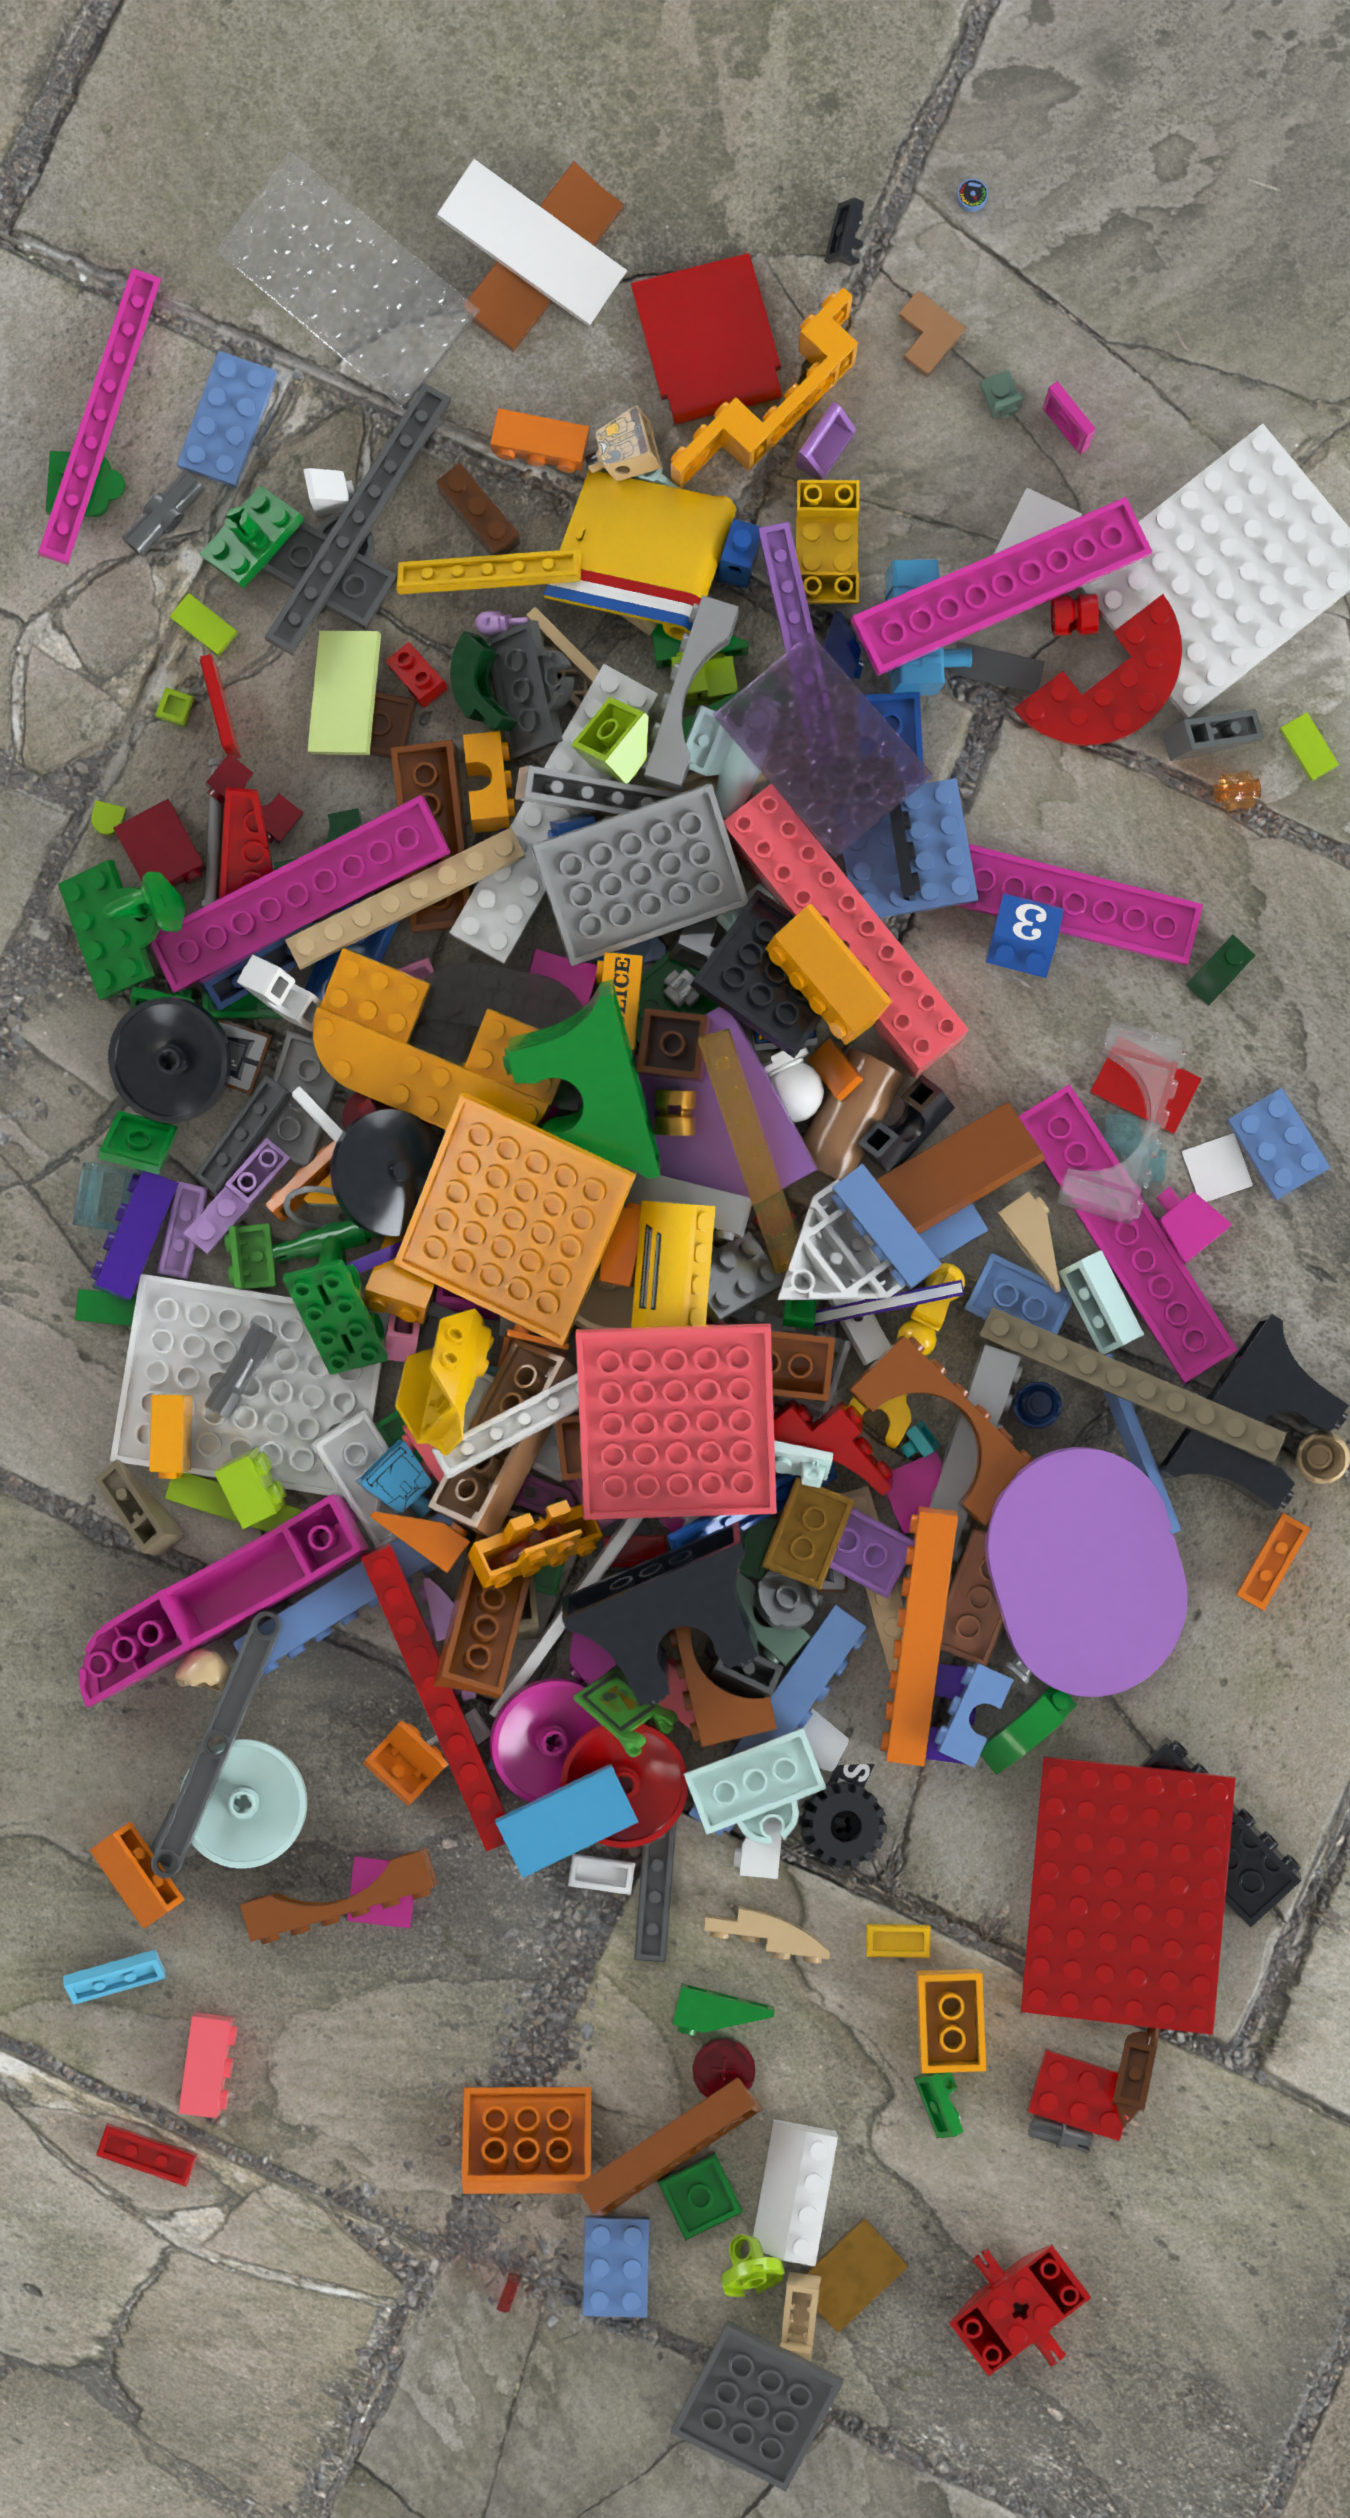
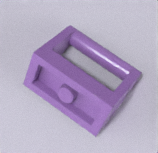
[796,402,856,480]

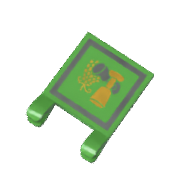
[574,1667,678,1757]

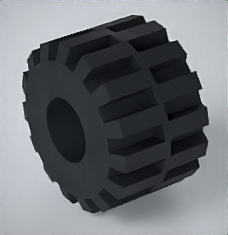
[799,1781,887,1868]

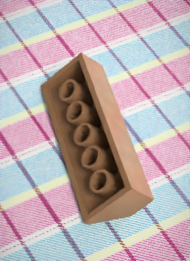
[427,1339,577,1538]

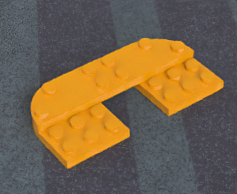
[313,948,562,1130]

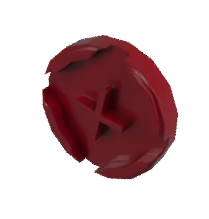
[692,2037,756,2098]

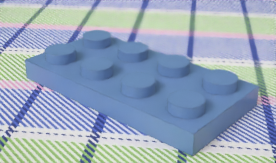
[177,351,278,488]

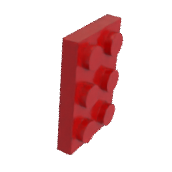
[1027,2049,1127,2141]

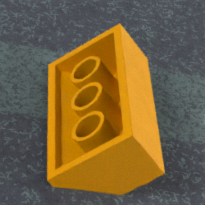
[765,903,892,1045]

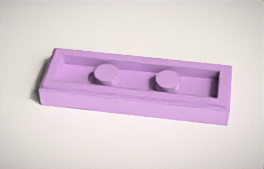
[157,1181,209,1280]

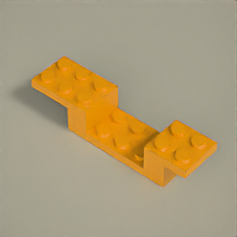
[671,287,858,488]

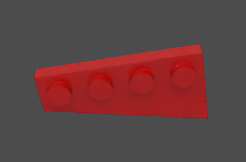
[219,787,274,899]

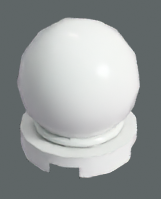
[762,1046,824,1122]

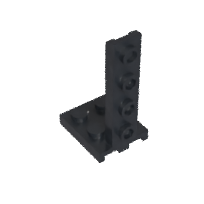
[818,756,921,901]

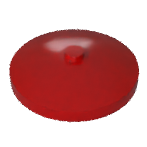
[561,1722,688,1848]

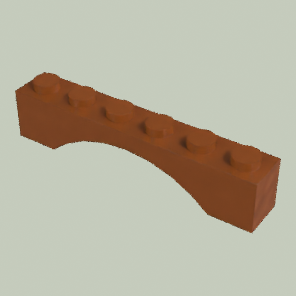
[240,1847,438,1944]

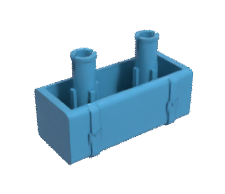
[884,559,972,696]

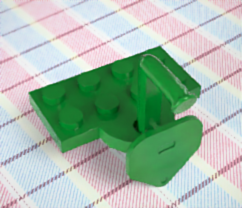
[58,860,186,1000]

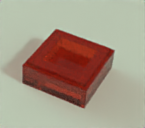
[496,2272,520,2314]

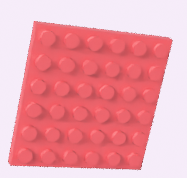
[576,1323,777,1520]

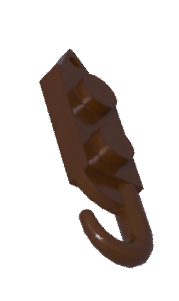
[1112,2027,1160,2128]

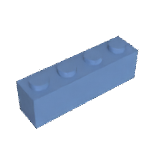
[831,1164,941,1290]

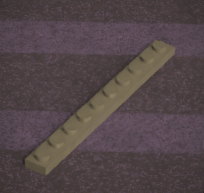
[979,1307,1287,1464]

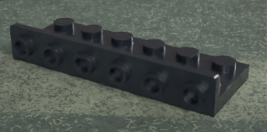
[1139,1737,1302,1928]

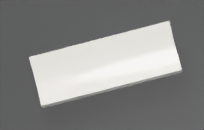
[435,159,628,327]

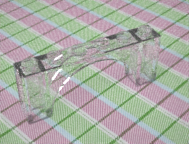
[1056,1019,1187,1224]

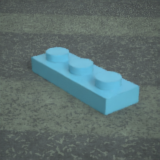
[63,1949,166,2005]

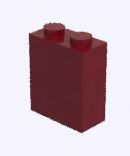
[113,799,206,887]

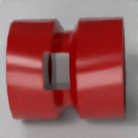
[1051,594,1099,636]

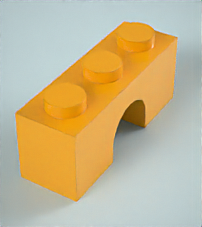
[463,731,516,833]

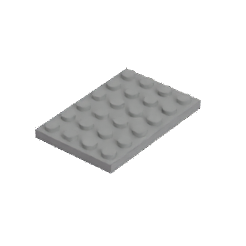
[531,783,749,966]

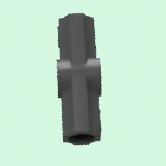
[122,469,205,557]

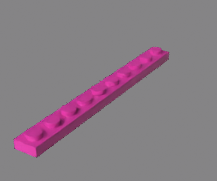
[38,268,161,565]

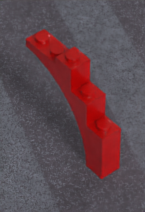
[773,1399,893,1496]

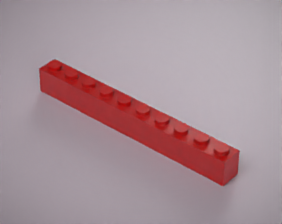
[361,1542,507,1852]

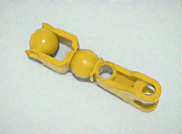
[848,1262,965,1449]

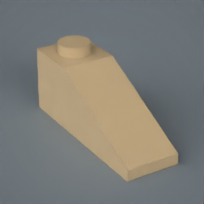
[998,1191,1061,1294]

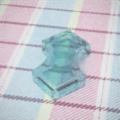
[1104,1113,1167,1182]

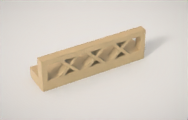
[526,607,599,708]

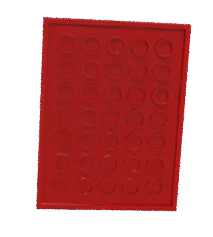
[1021,1756,1236,2035]

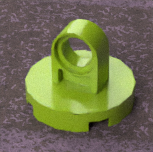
[720,2234,785,2297]

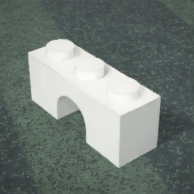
[237,955,322,1032]

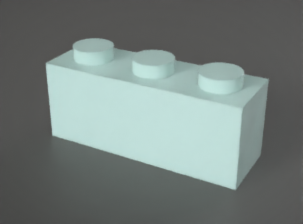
[1058,1250,1144,1355]

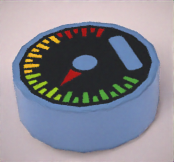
[957,179,988,212]

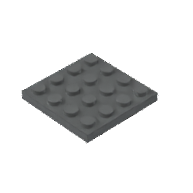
[670,2320,843,2491]

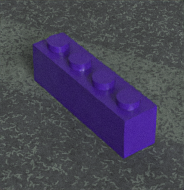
[90,1170,179,1301]

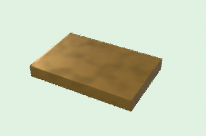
[761,1477,855,1590]
[804,2217,908,2333]

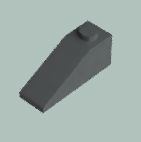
[1162,709,1264,761]

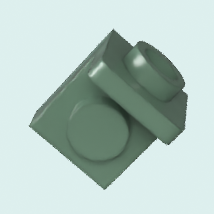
[979,370,1024,418]

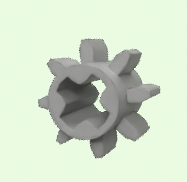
[663,969,700,1008]

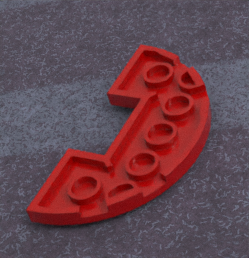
[1013,594,1182,746]

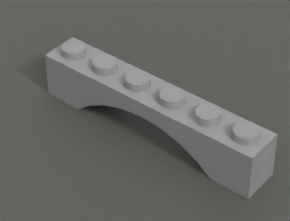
[641,595,739,792]

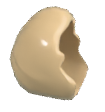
[1295,1431,1350,1485]
[175,1647,231,1692]

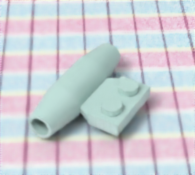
[685,694,781,818]

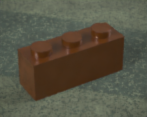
[436,463,520,555]

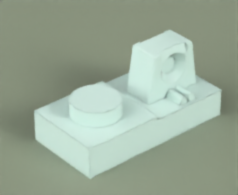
[774,1441,833,1488]

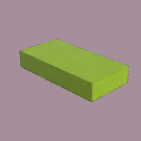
[169,593,238,657]
[1279,712,1339,782]

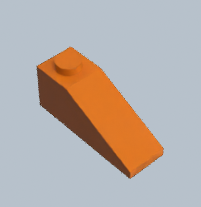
[369,1511,471,1573]

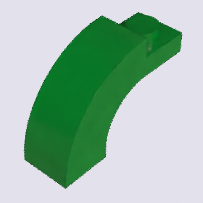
[980,1686,1077,1775]

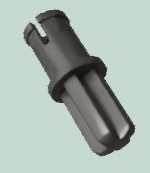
[1028,2119,1093,2154]

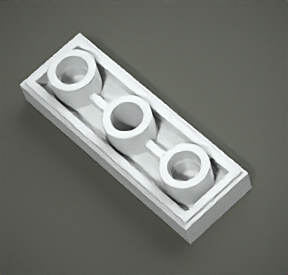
[827,1299,891,1366]

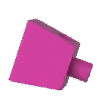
[1156,1186,1232,1264]

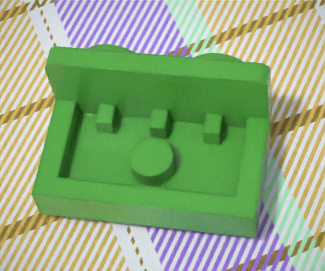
[225,1223,278,1290]

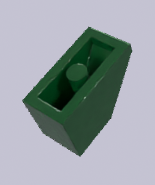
[1185,935,1256,1006]

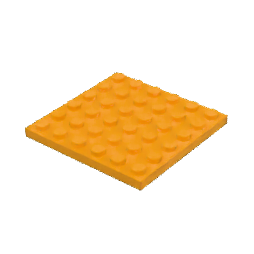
[394,1092,636,1346]

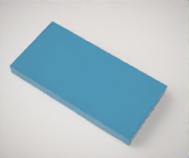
[495,1763,638,1878]

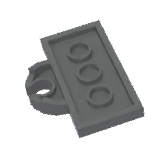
[261,514,397,630]
[485,620,574,760]

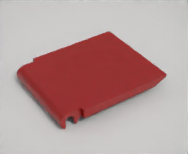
[631,253,782,425]

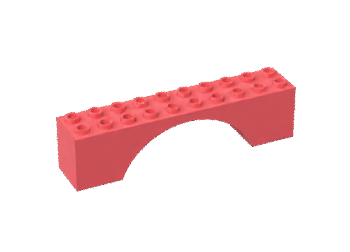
[724,783,969,1078]

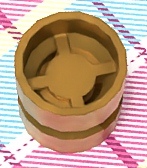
[654,1090,696,1136]

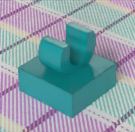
[901,1420,941,1458]

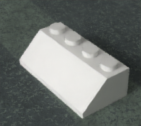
[753,2119,838,2266]

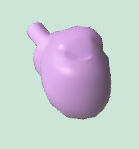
[475,610,529,637]

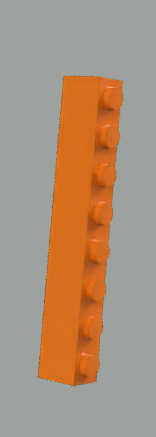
[880,1506,958,1766]

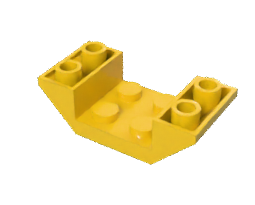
[796,480,860,604]

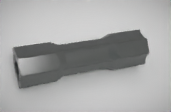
[204,1323,277,1418]

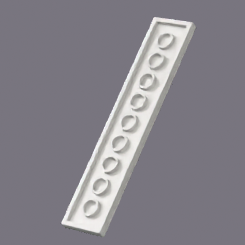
[449,664,658,965]

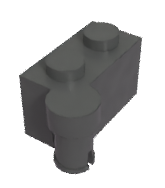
[705,1639,783,1699]

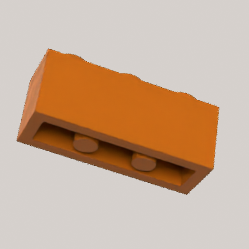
[490,408,590,473]
[89,1821,185,1929]

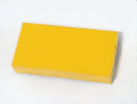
[866,1924,930,1958]

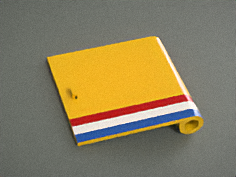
[543,470,737,641]

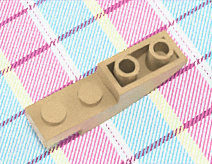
[704,1905,830,1964]

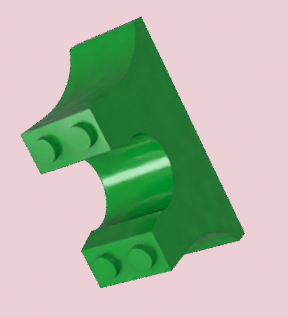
[503,979,661,1179]

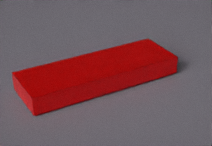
[96,2123,198,2187]

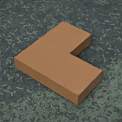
[898,290,966,378]

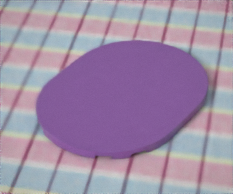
[985,1447,1188,1697]

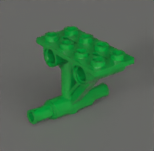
[272,1220,389,1375]

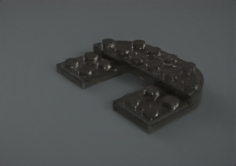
[408,962,583,1111]

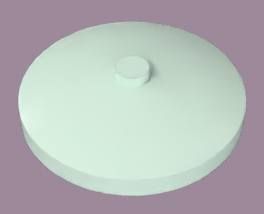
[180,1739,307,1868]

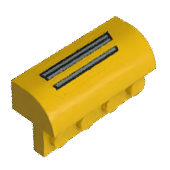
[631,1200,715,1328]

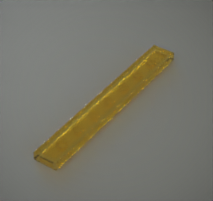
[698,1028,798,1274]

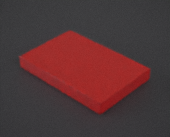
[199,654,241,759]
[1089,1036,1202,1135]

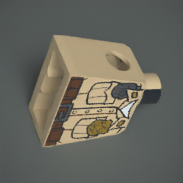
[585,405,662,481]

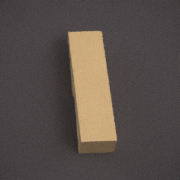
[780,2272,821,2362]

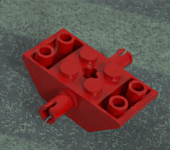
[949,2244,1091,2377]

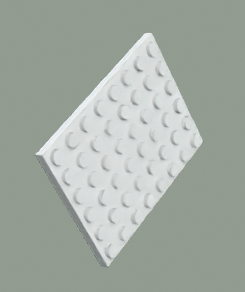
[1078,424,1350,719]
[110,1274,389,1498]

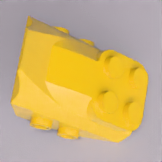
[395,1308,494,1455]

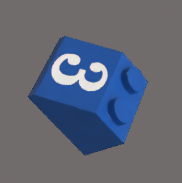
[986,893,1064,978]

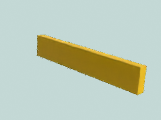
[396,549,582,595]

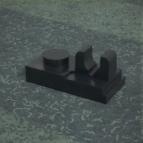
[824,197,865,266]

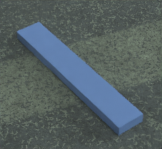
[1103,1353,1181,1534]

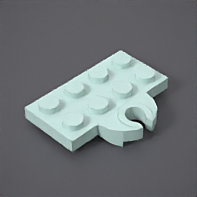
[684,1728,827,1844]

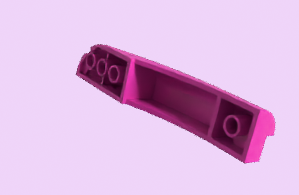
[79,1494,370,1708]

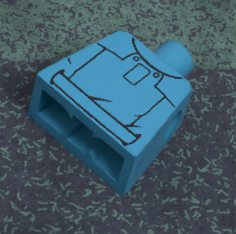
[355,1439,432,1518]

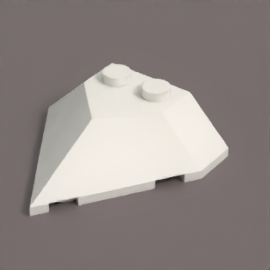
[777,1179,906,1300]

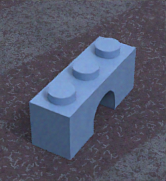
[934,1662,1014,1768]

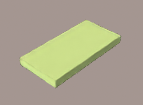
[307,631,381,755]

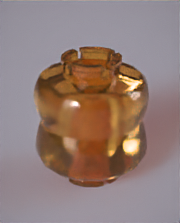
[1214,770,1261,811]

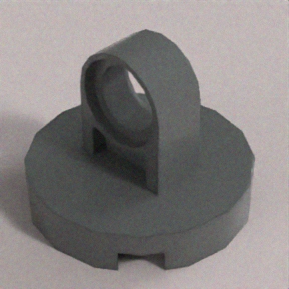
[754,1570,818,1630]

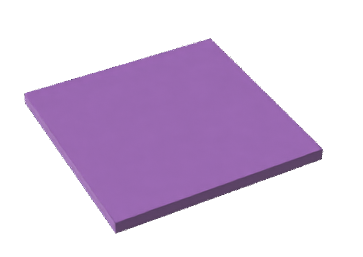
[567,1007,818,1206]

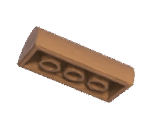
[802,1049,905,1182]

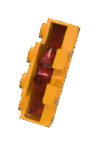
[468,1500,603,1589]

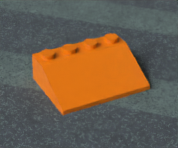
[461,2087,592,2194]

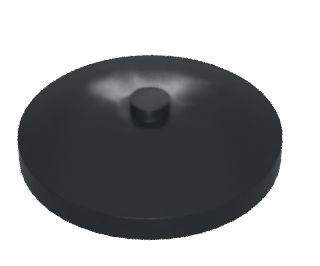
[108,997,232,1123]
[330,1109,441,1237]

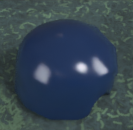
[1013,1382,1062,1429]

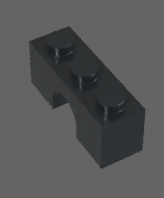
[858,1075,955,1173]

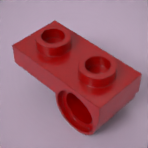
[385,642,448,709]

